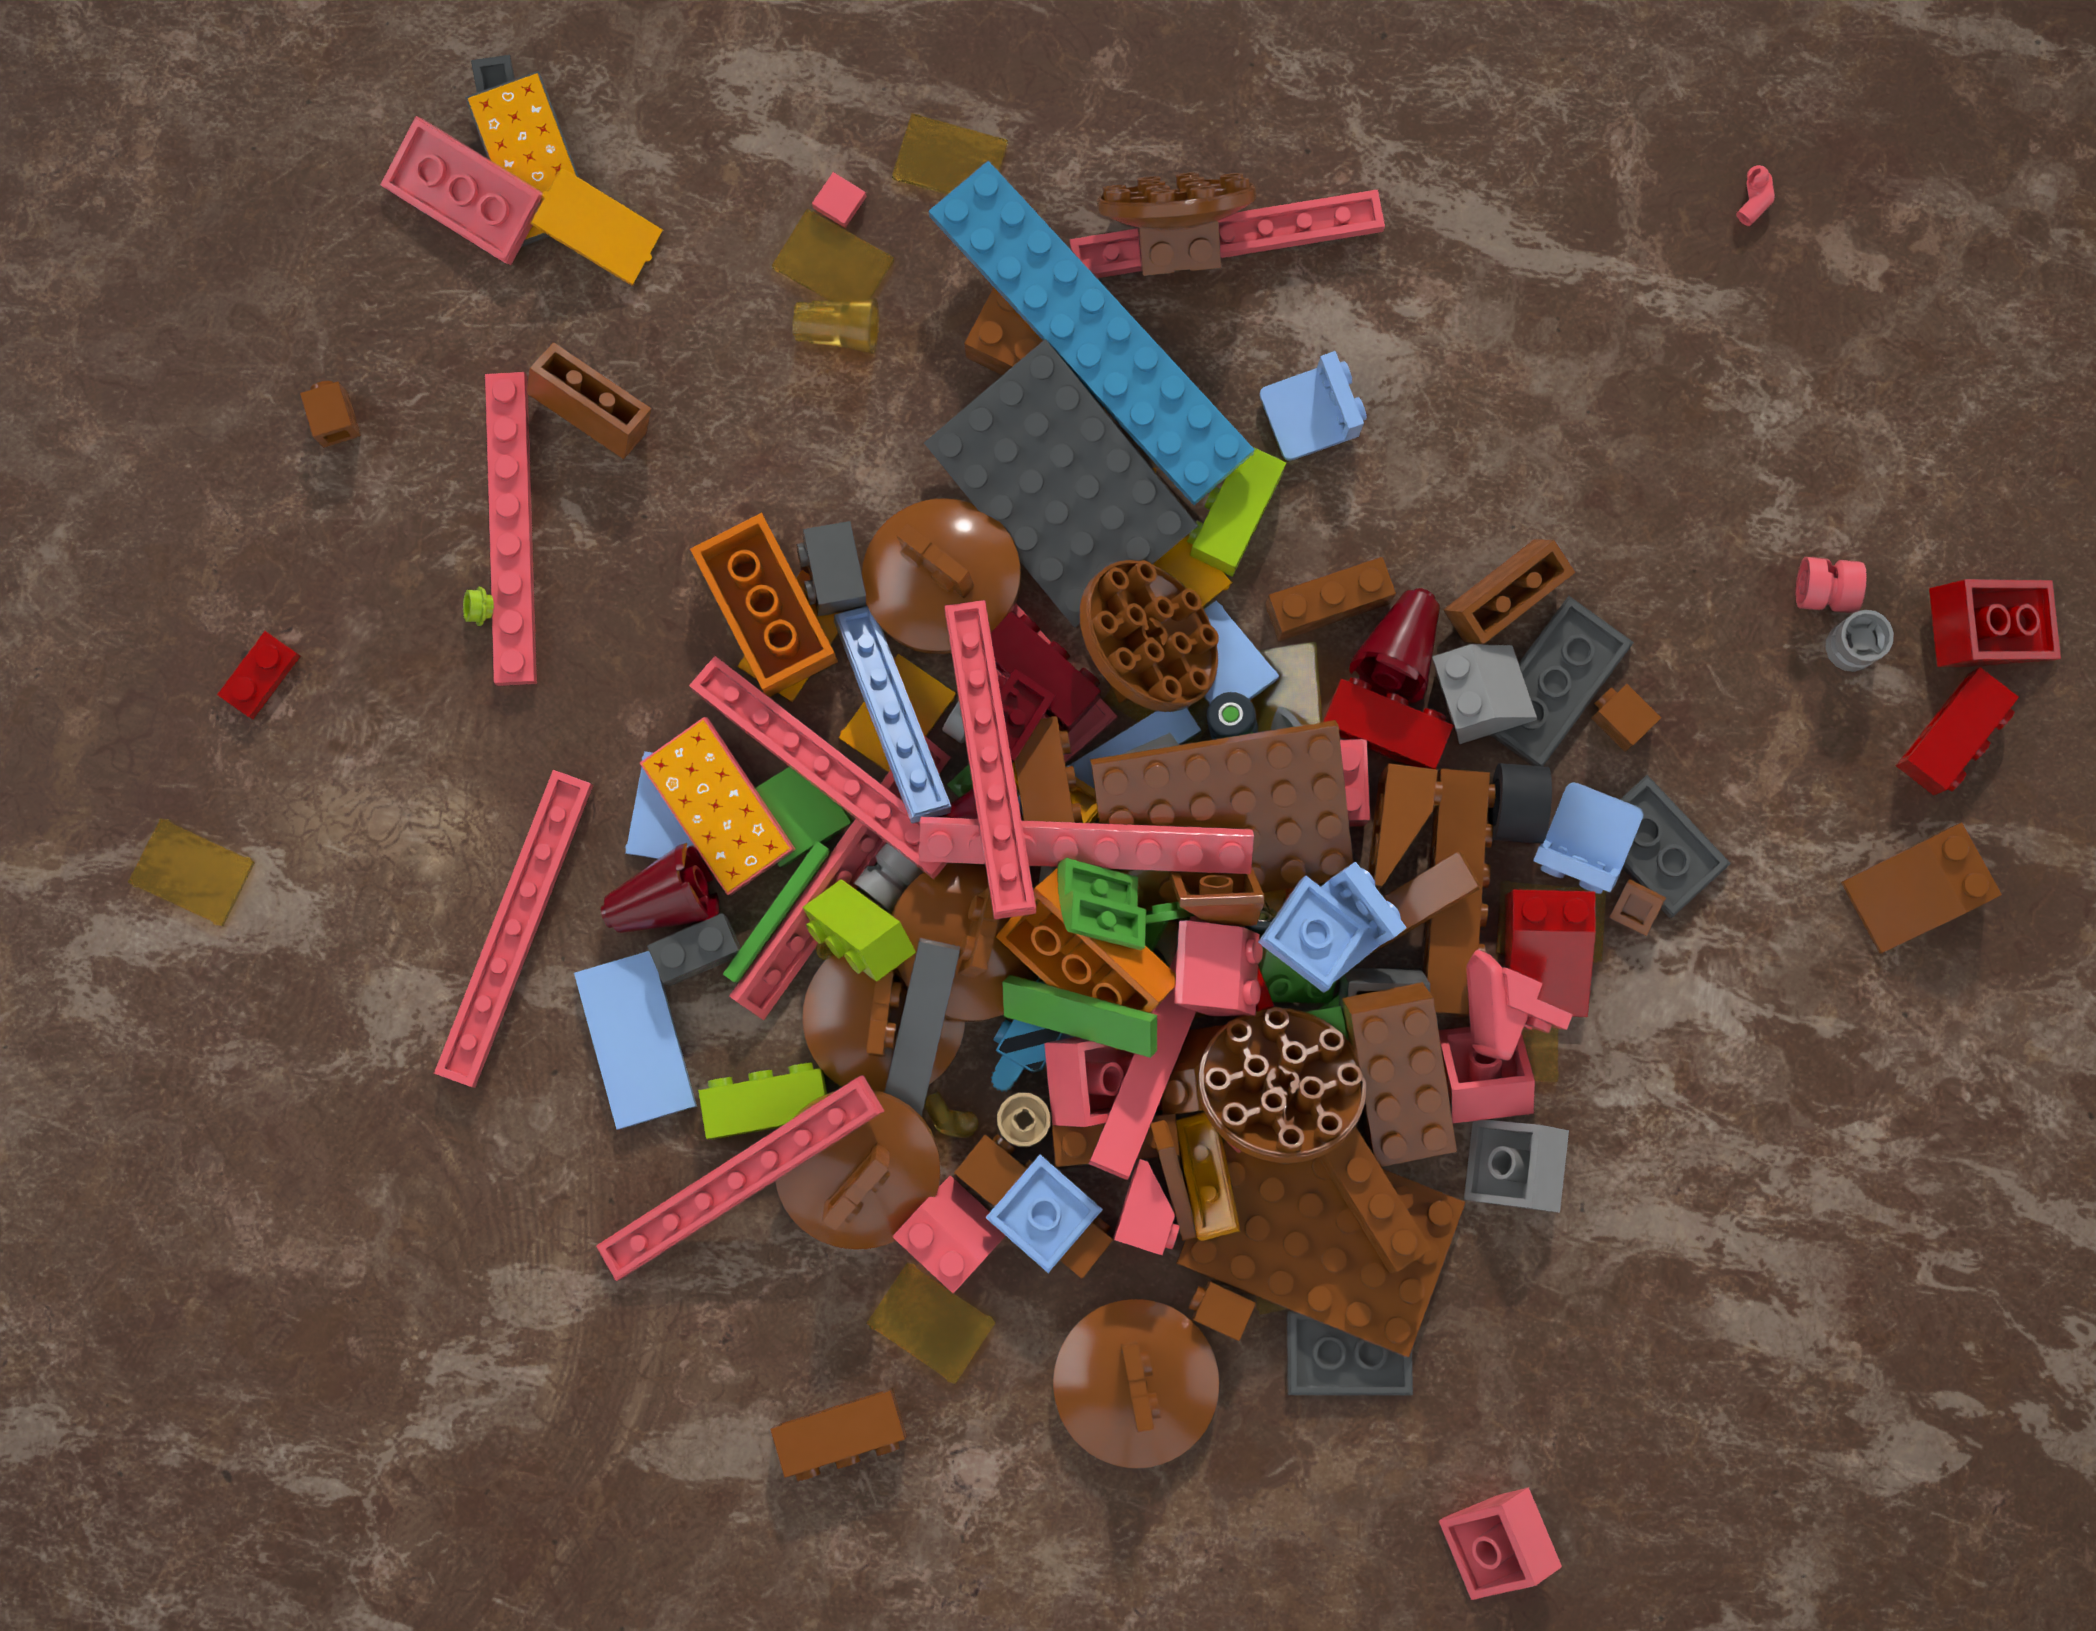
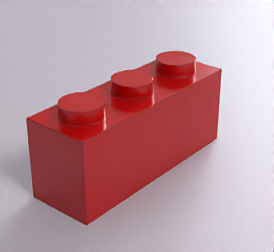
[1895,667,2019,796]
[1322,677,1454,770]

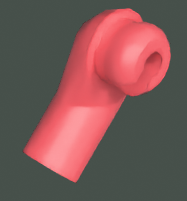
[1736,165,1775,226]

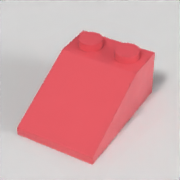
[1044,1037,1162,1127]

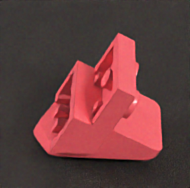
[1467,950,1573,1060]

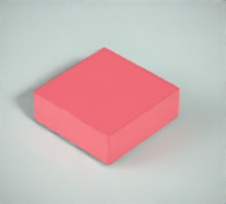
[812,172,867,228]

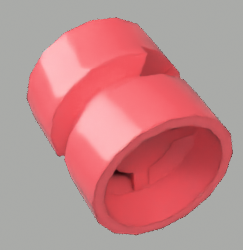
[1796,557,1866,613]

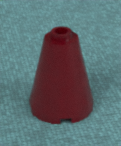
[1349,588,1440,703]
[600,843,719,933]

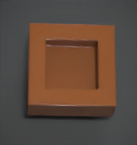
[1609,879,1666,936]

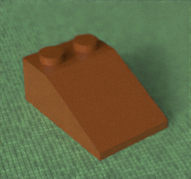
[1367,764,1443,890]
[1841,822,2002,954]

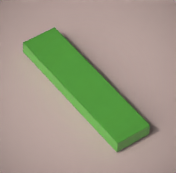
[723,841,831,984]
[1003,975,1157,1058]

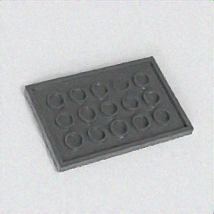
[924,339,1199,628]

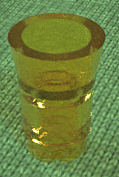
[793,298,879,354]

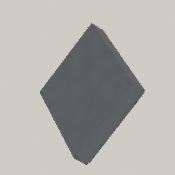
[1619,775,1731,918]
[1287,1311,1413,1395]

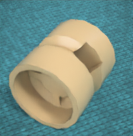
[997,1093,1050,1147]

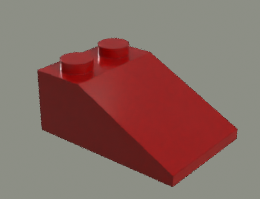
[1929,579,2061,667]
[1505,890,1596,1017]

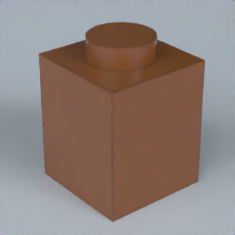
[300,381,361,448]
[1591,684,1661,752]
[1188,1281,1256,1341]

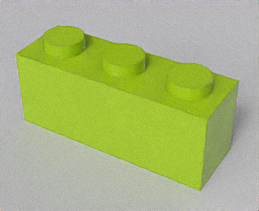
[1187,447,1286,577]
[802,879,916,982]
[698,1063,827,1140]

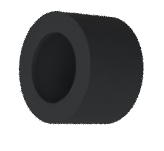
[1490,763,1552,844]

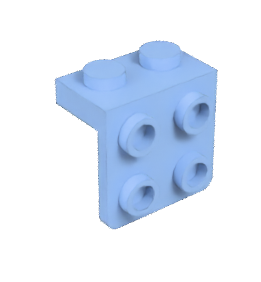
[1259,351,1367,461]
[1533,782,1644,894]
[1321,862,1407,981]

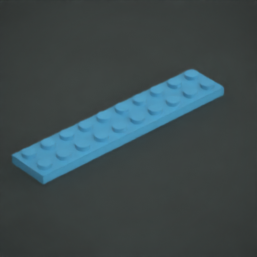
[929,161,1255,505]

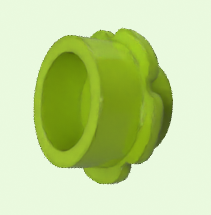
[463,587,494,626]

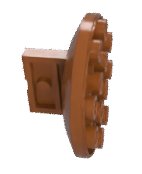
[1097,172,1256,276]
[862,498,1021,654]
[1080,560,1219,712]
[892,863,1039,1022]
[803,954,966,1092]
[1198,1007,1366,1163]
[775,1090,940,1250]
[1053,1299,1219,1468]

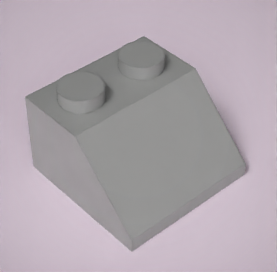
[1432,644,1537,744]
[1464,1120,1569,1213]

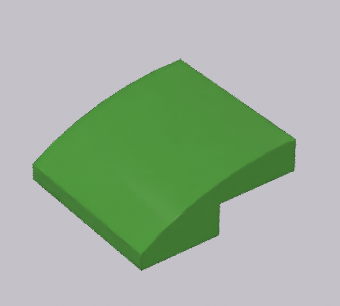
[755,767,854,867]
[1058,858,1146,950]

